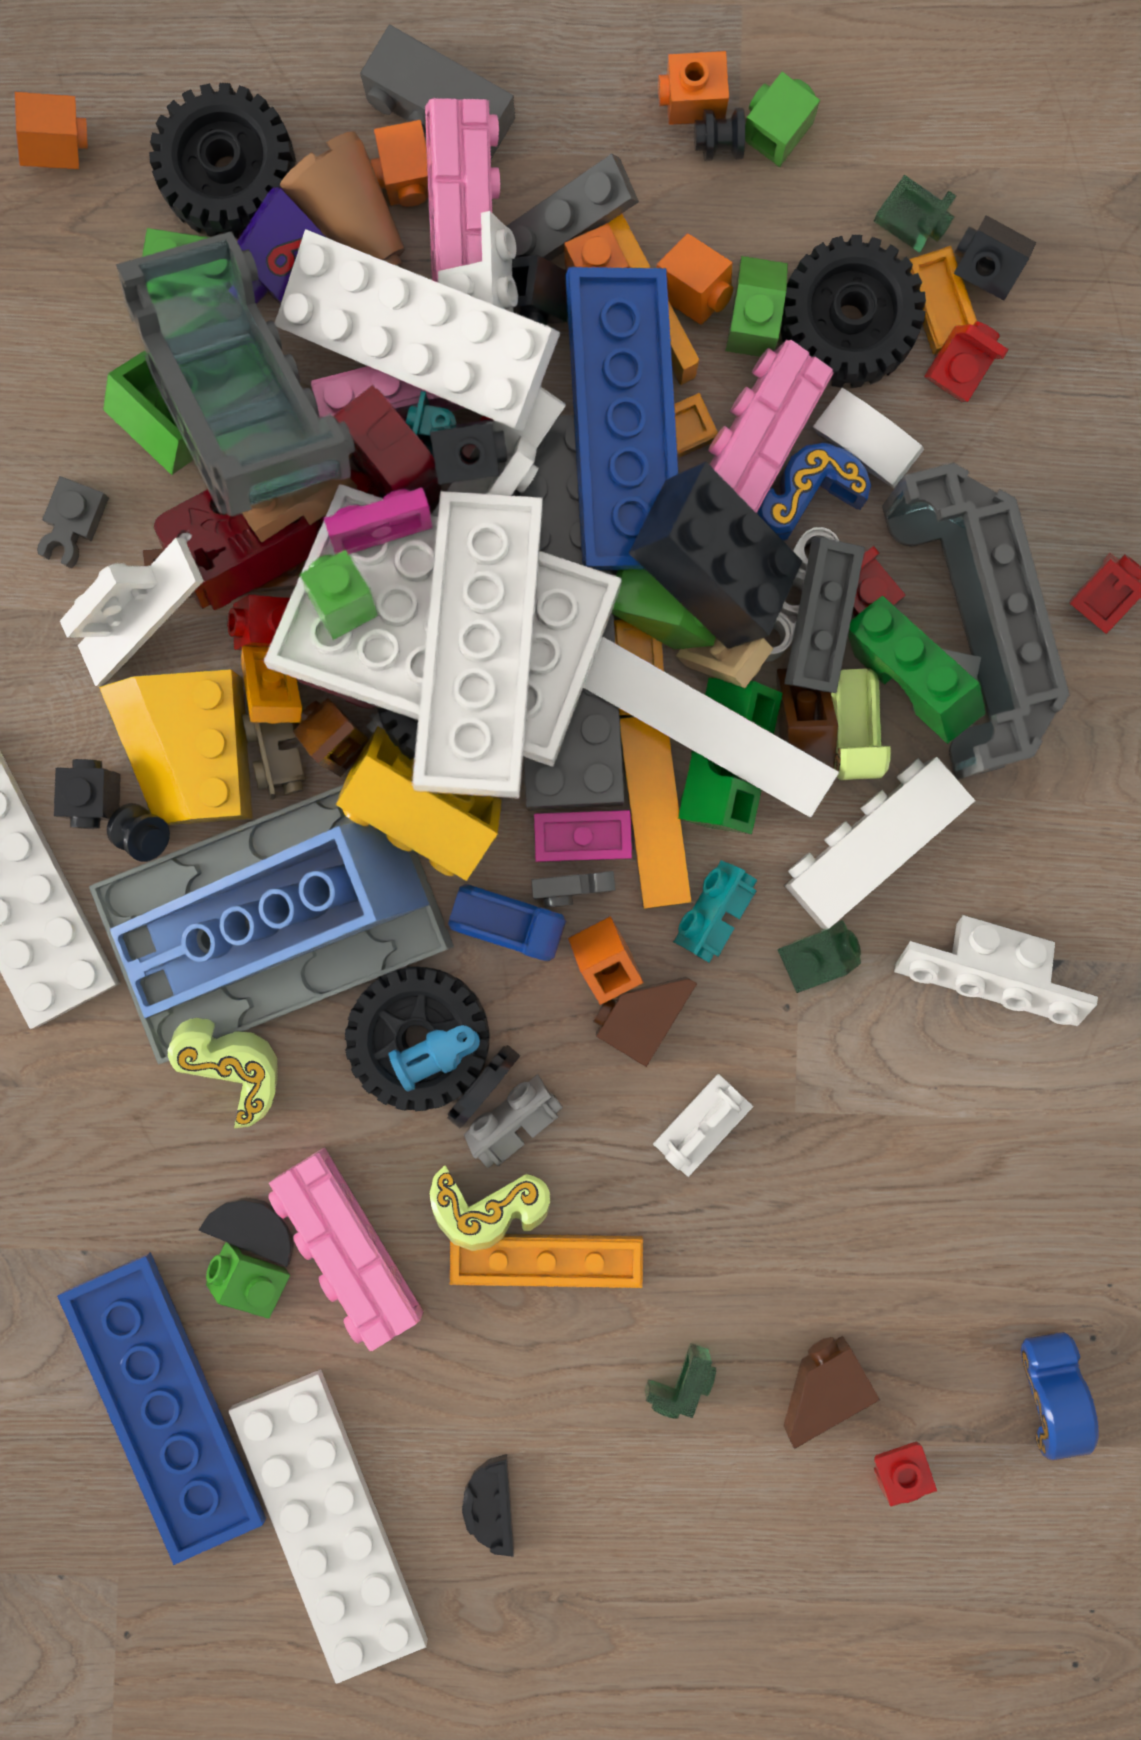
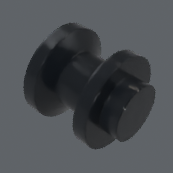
[694,107,745,161]
[107,803,170,862]

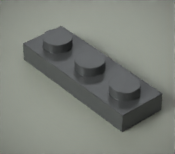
[506,154,639,261]
[784,537,865,693]

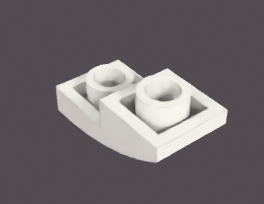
[813,388,924,488]

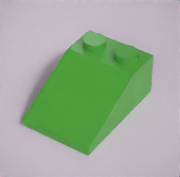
[103,307,274,475]

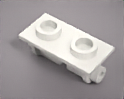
[653,1074,754,1177]

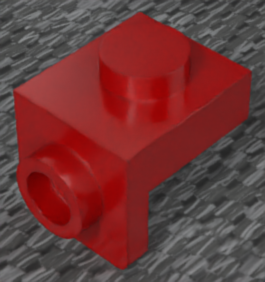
[227,594,290,650]
[873,1442,937,1507]

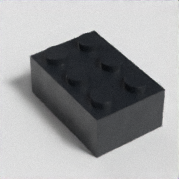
[629,461,802,649]

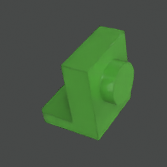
[206,1242,290,1319]

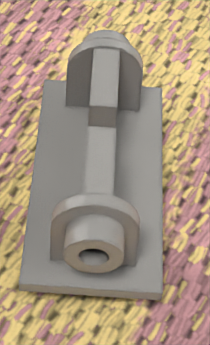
[464,1074,563,1168]

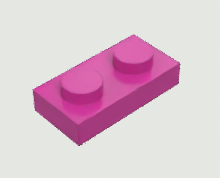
[323,488,432,555]
[534,810,632,862]

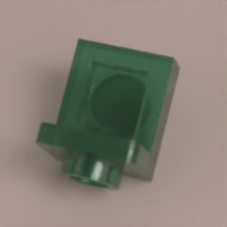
[874,174,957,253]
[777,920,861,993]
[645,1343,716,1419]

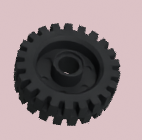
[149,83,296,239]
[781,235,926,388]
[345,967,490,1112]

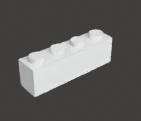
[784,757,975,929]

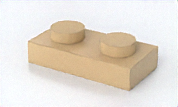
[676,638,773,688]

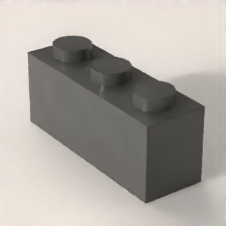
[360,24,515,159]

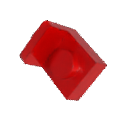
[924,321,1009,402]
[852,546,906,616]
[1070,553,1141,634]

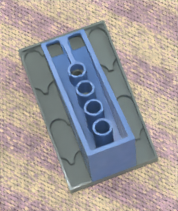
[89,785,454,1065]

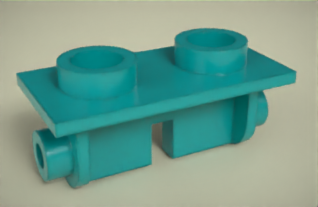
[406,391,456,457]
[673,860,758,963]

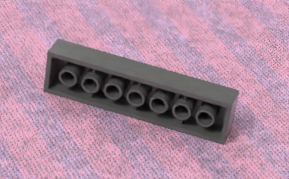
[511,415,624,811]

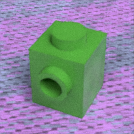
[745,72,820,167]
[300,550,378,640]

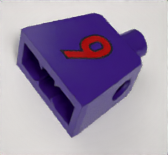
[228,187,327,305]

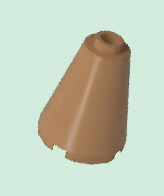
[280,131,405,267]

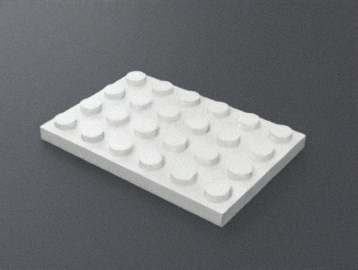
[264,484,622,766]

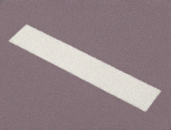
[583,636,839,818]

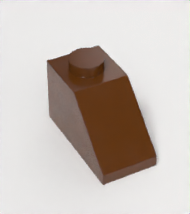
[776,668,838,769]
[593,977,697,1067]
[784,1336,880,1449]

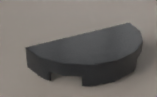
[447,1045,520,1129]
[198,1197,294,1267]
[462,1454,514,1557]

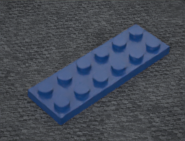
[566,267,678,570]
[57,1252,266,1565]

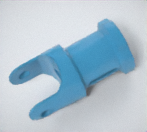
[389,1025,480,1092]

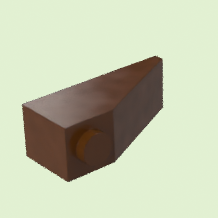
[293,698,369,777]

